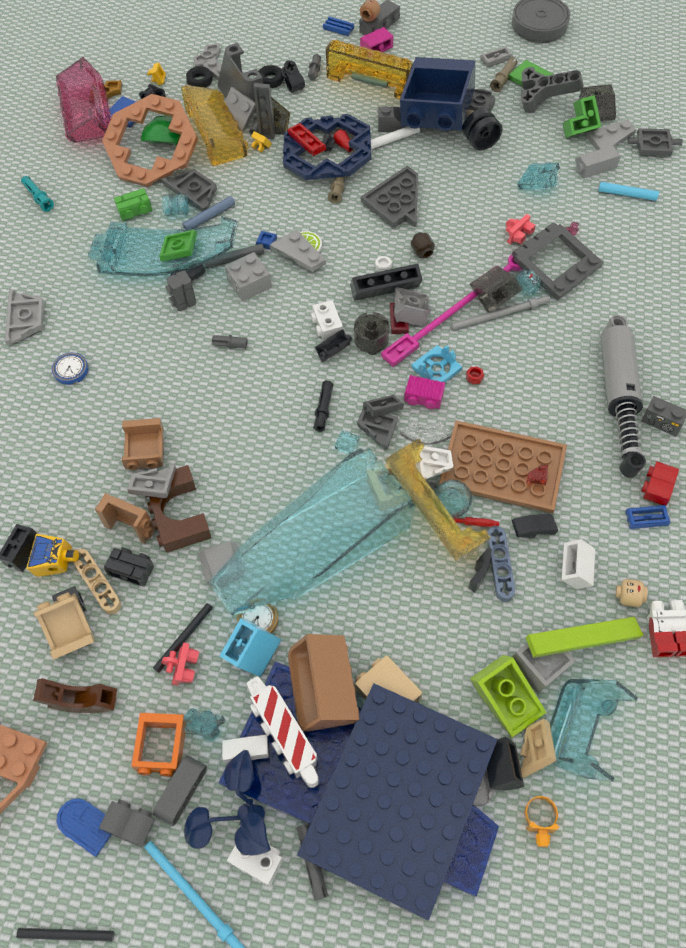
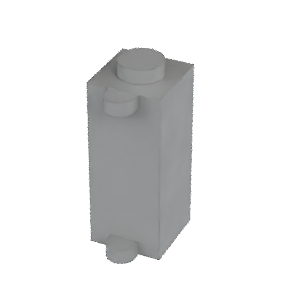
[575,145,621,178]

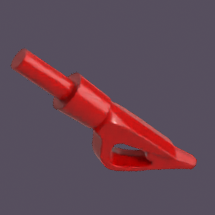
[452,517,500,527]

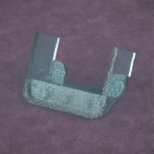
[550,679,638,782]

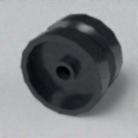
[462,108,503,151]

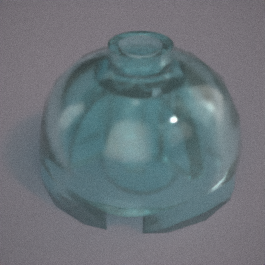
[433,479,472,519]

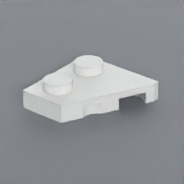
[414,445,453,481]

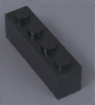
[350,264,423,301]

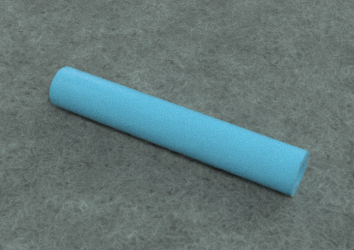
[598,182,659,201]

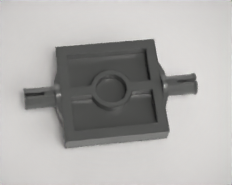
[627,128,683,156]

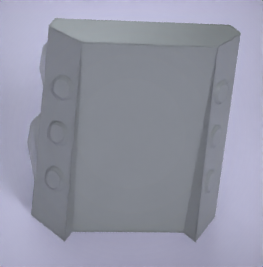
[394,287,431,328]
[198,541,246,587]

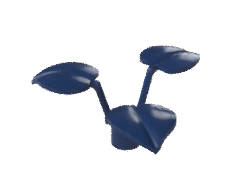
[184,750,271,855]

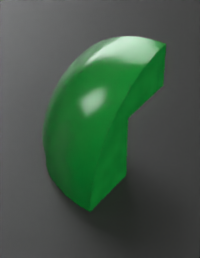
[141,115,181,146]

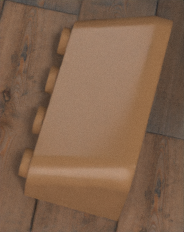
[288,634,360,731]

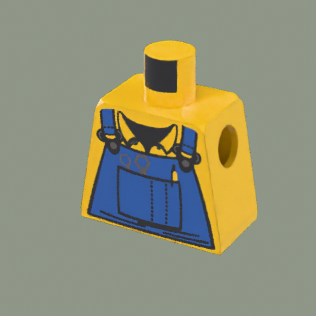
[26,534,79,577]

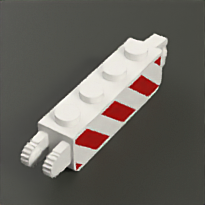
[247,676,319,789]

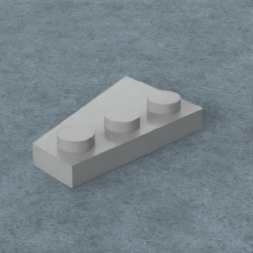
[586,120,636,150]
[270,229,326,272]

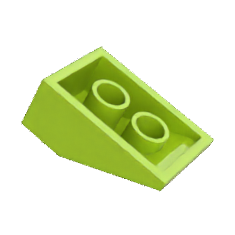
[469,655,547,738]

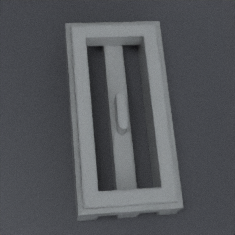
[480,46,513,68]

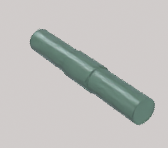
[351,72,389,88]

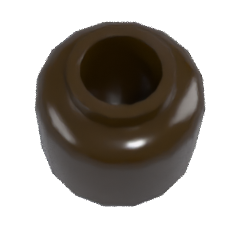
[410,232,435,258]

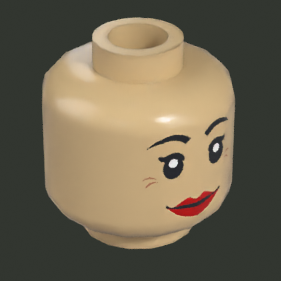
[615,579,648,607]

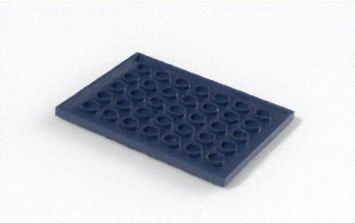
[297,683,497,921]

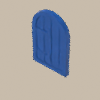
[56,798,111,857]

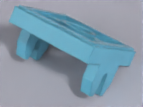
[411,345,462,383]

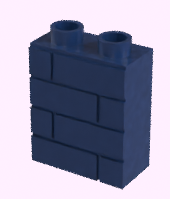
[400,57,476,131]

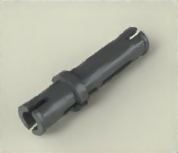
[296,823,329,901]

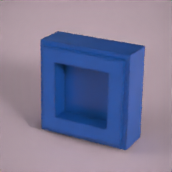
[256,231,277,250]

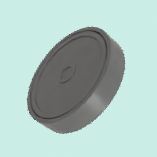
[512,0,570,41]

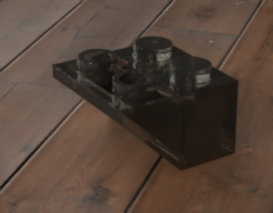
[578,84,616,121]
[470,266,522,313]

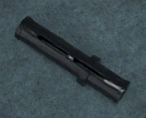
[313,380,334,432]

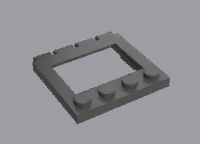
[512,222,604,301]

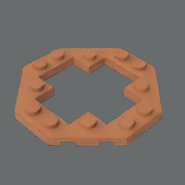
[102,94,198,187]

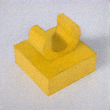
[147,63,166,85]
[251,131,272,153]

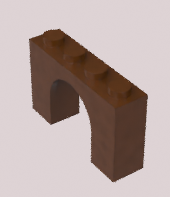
[145,465,212,553]

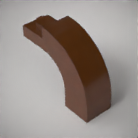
[33,678,117,713]

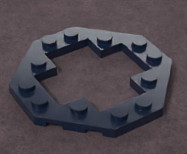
[283,114,372,180]

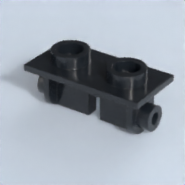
[315,329,352,363]

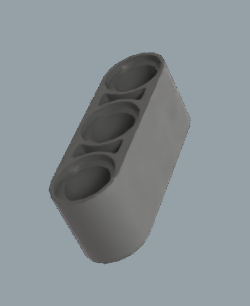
[153,755,207,826]

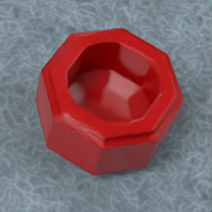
[466,366,484,385]

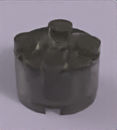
[354,312,389,355]

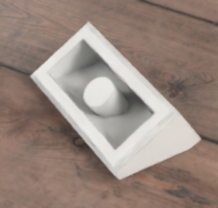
[222,735,269,764]

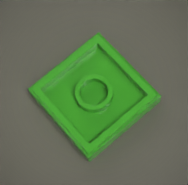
[159,230,198,262]

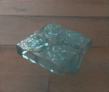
[517,162,560,190]

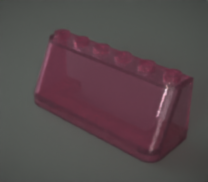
[56,57,111,143]

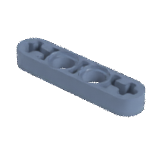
[487,526,515,602]

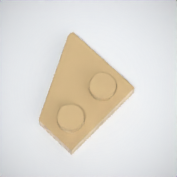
[520,718,556,778]

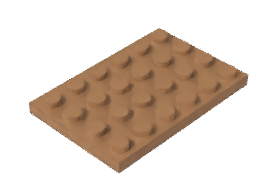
[439,420,567,514]

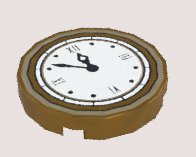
[237,598,278,633]

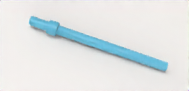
[144,841,245,948]

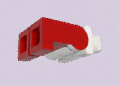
[647,600,686,658]

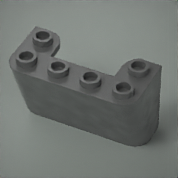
[218,43,263,112]

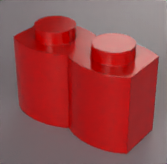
[641,461,679,506]

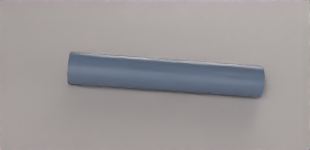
[182,196,235,231]

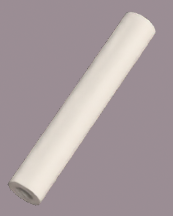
[371,127,420,150]

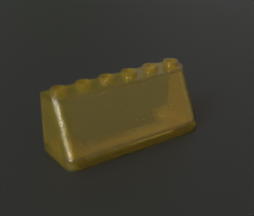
[326,40,413,99]
[181,85,249,166]

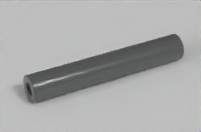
[204,244,264,268]

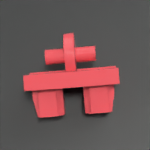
[506,214,536,245]
[162,642,199,686]

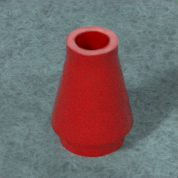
[333,130,353,153]

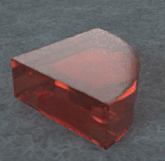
[526,465,548,485]

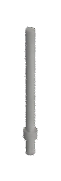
[451,296,550,330]

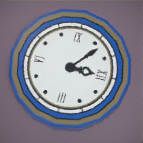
[52,352,89,385]

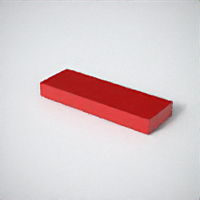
[287,123,326,157]

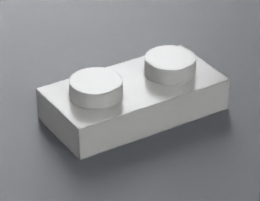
[202,58,222,80]

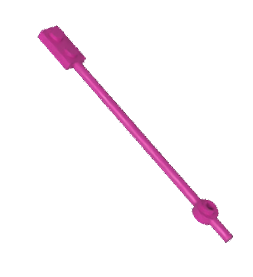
[381,255,522,367]

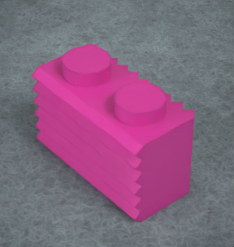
[360,27,393,58]
[404,375,445,409]

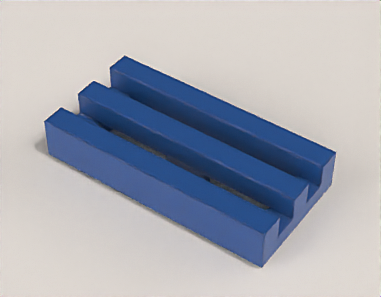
[323,16,354,36]
[625,505,671,529]

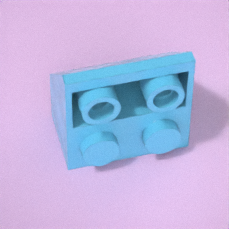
[220,618,282,677]

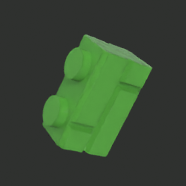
[113,188,152,221]

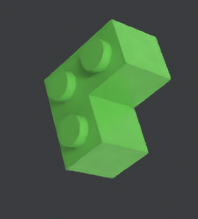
[562,95,601,138]

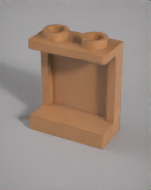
[122,418,164,470]
[95,493,154,544]

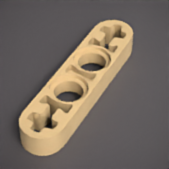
[73,549,121,614]

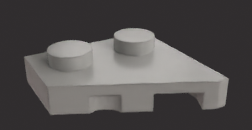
[225,87,256,131]
[127,464,176,498]

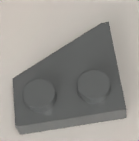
[357,408,398,450]

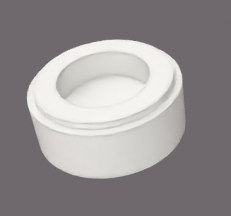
[375,256,392,272]

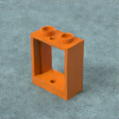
[131,713,187,777]

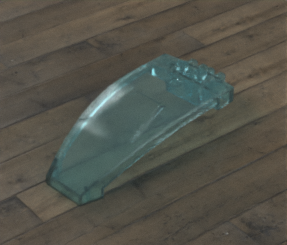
[88,216,238,276]

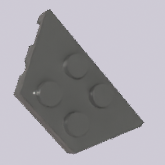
[162,169,217,212]

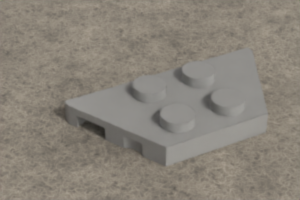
[5,289,44,345]

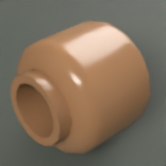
[359,0,381,22]

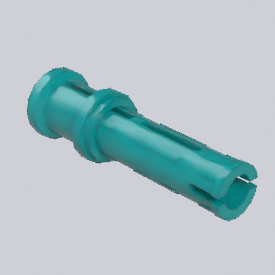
[21,176,54,212]

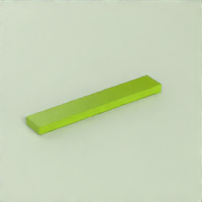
[525,617,644,658]

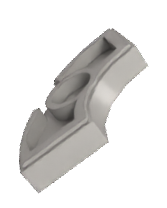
[193,43,220,67]

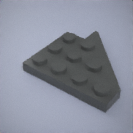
[361,166,418,228]

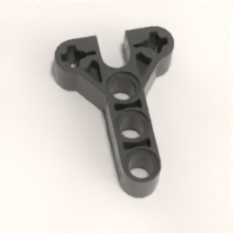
[521,67,584,113]

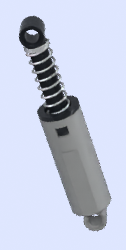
[600,315,646,478]

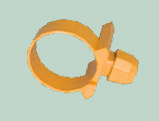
[524,796,560,848]

